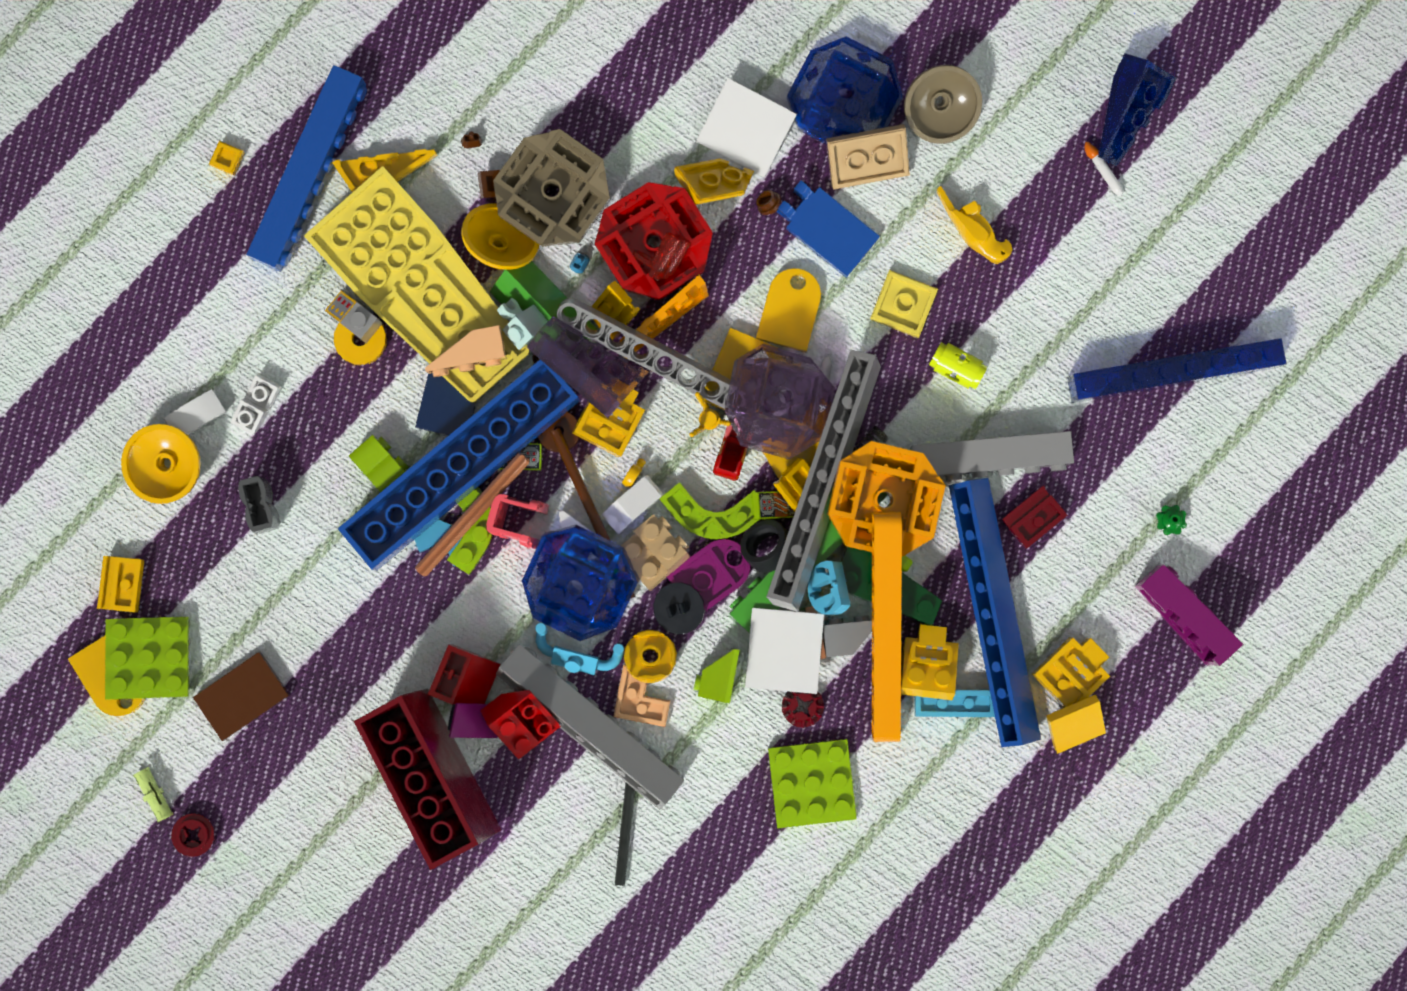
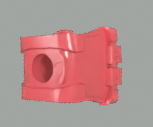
[487,494,549,549]

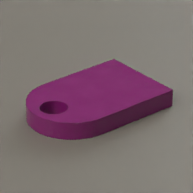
[667,539,750,612]

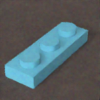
[914,690,995,717]

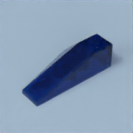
[1098,53,1176,167]

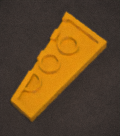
[620,275,709,359]

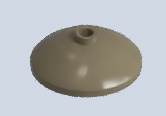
[904,65,982,144]

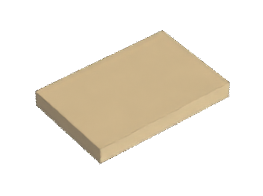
[826,124,910,190]

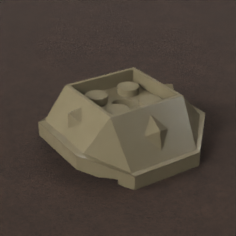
[493,129,610,247]

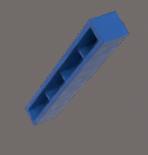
[246,65,367,272]

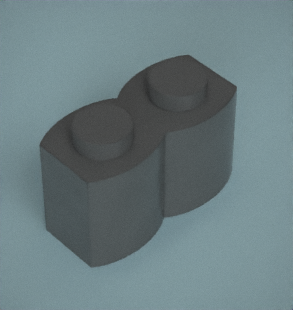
[238,476,280,534]

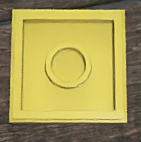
[870,270,938,338]

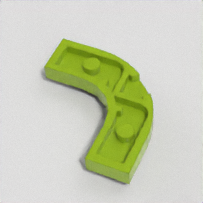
[659,482,760,539]
[447,487,493,575]

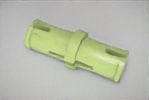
[133,767,173,822]

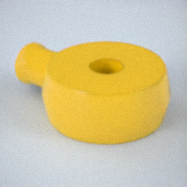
[622,458,646,488]

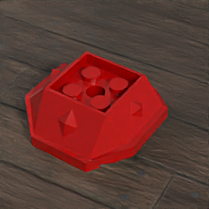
[594,182,713,300]

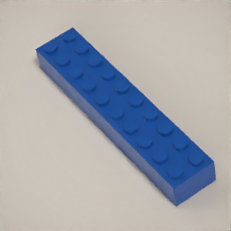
[338,356,581,571]

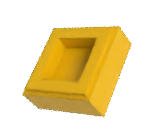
[209,141,245,176]

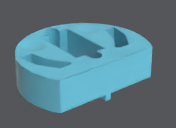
[808,561,851,615]

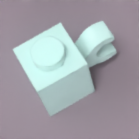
[497,298,551,350]

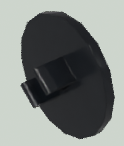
[653,582,705,634]

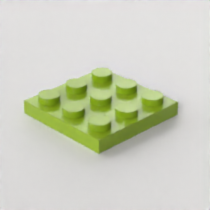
[105,617,189,700]
[768,739,857,829]

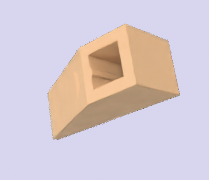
[425,325,507,377]

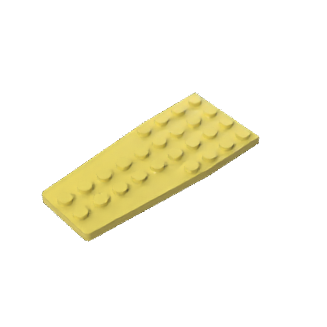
[304,166,530,403]

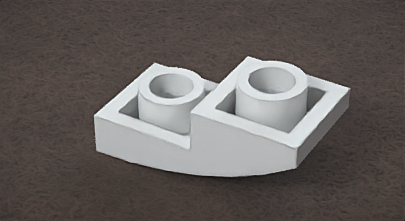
[230,374,282,435]
[163,389,226,435]

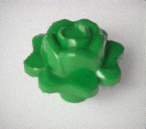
[1156,505,1187,535]

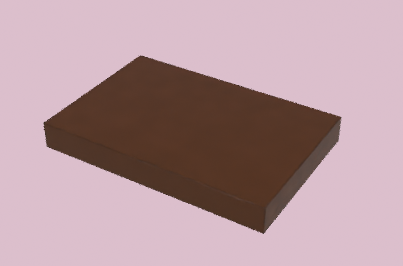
[192,652,290,741]

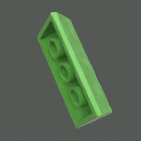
[489,261,597,367]

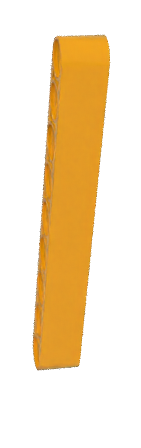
[872,512,902,742]

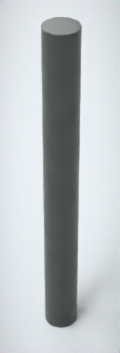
[615,782,635,886]

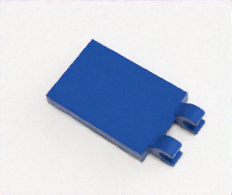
[777,181,880,278]

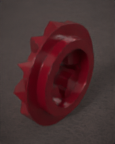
[782,691,824,728]
[171,814,215,857]

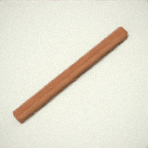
[415,453,530,576]

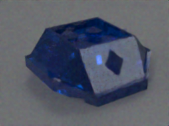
[786,36,903,145]
[522,524,640,641]

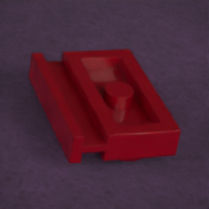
[1001,486,1068,549]

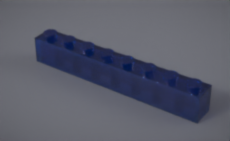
[1067,338,1287,403]

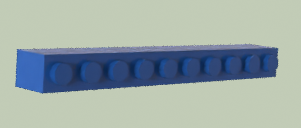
[949,478,1041,748]

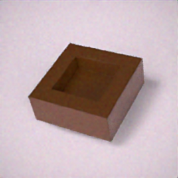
[478,170,500,199]

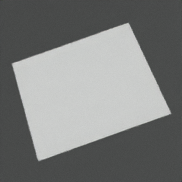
[696,78,797,178]
[745,608,824,694]

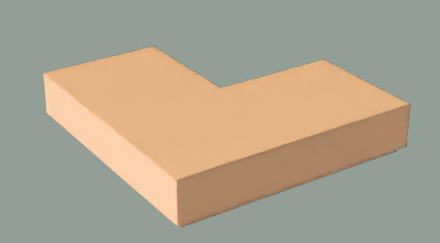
[613,665,671,727]

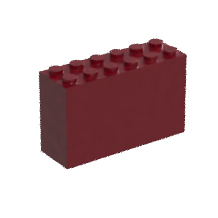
[353,688,502,870]

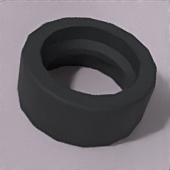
[740,519,788,573]

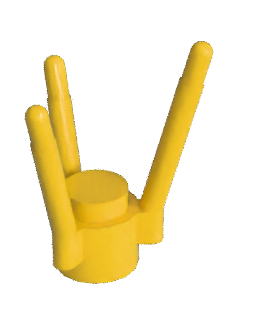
[689,392,731,437]

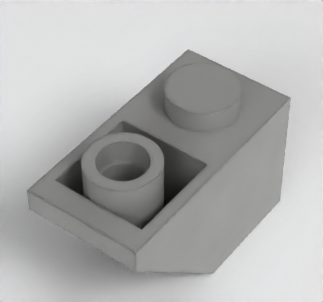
[822,615,872,657]

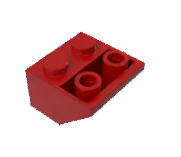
[428,644,501,705]
[480,690,561,759]

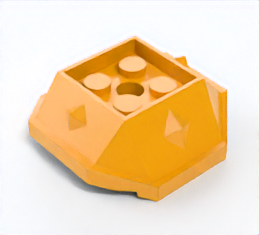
[827,441,946,557]

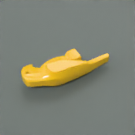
[936,186,1012,264]

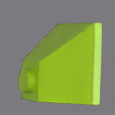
[694,648,740,704]

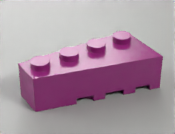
[1135,564,1244,666]

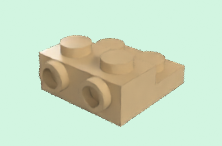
[615,514,690,591]

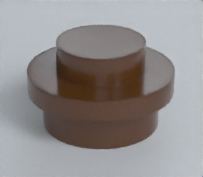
[756,190,782,215]

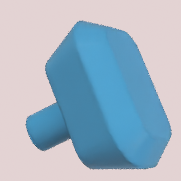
[570,252,589,274]

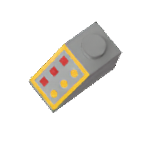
[325,291,383,344]

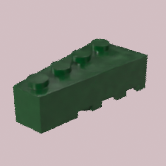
[831,546,942,625]

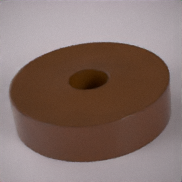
[538,412,580,453]

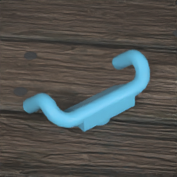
[535,623,624,675]

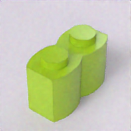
[349,435,409,492]

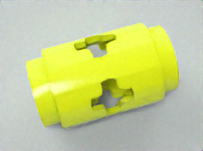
[929,342,988,390]

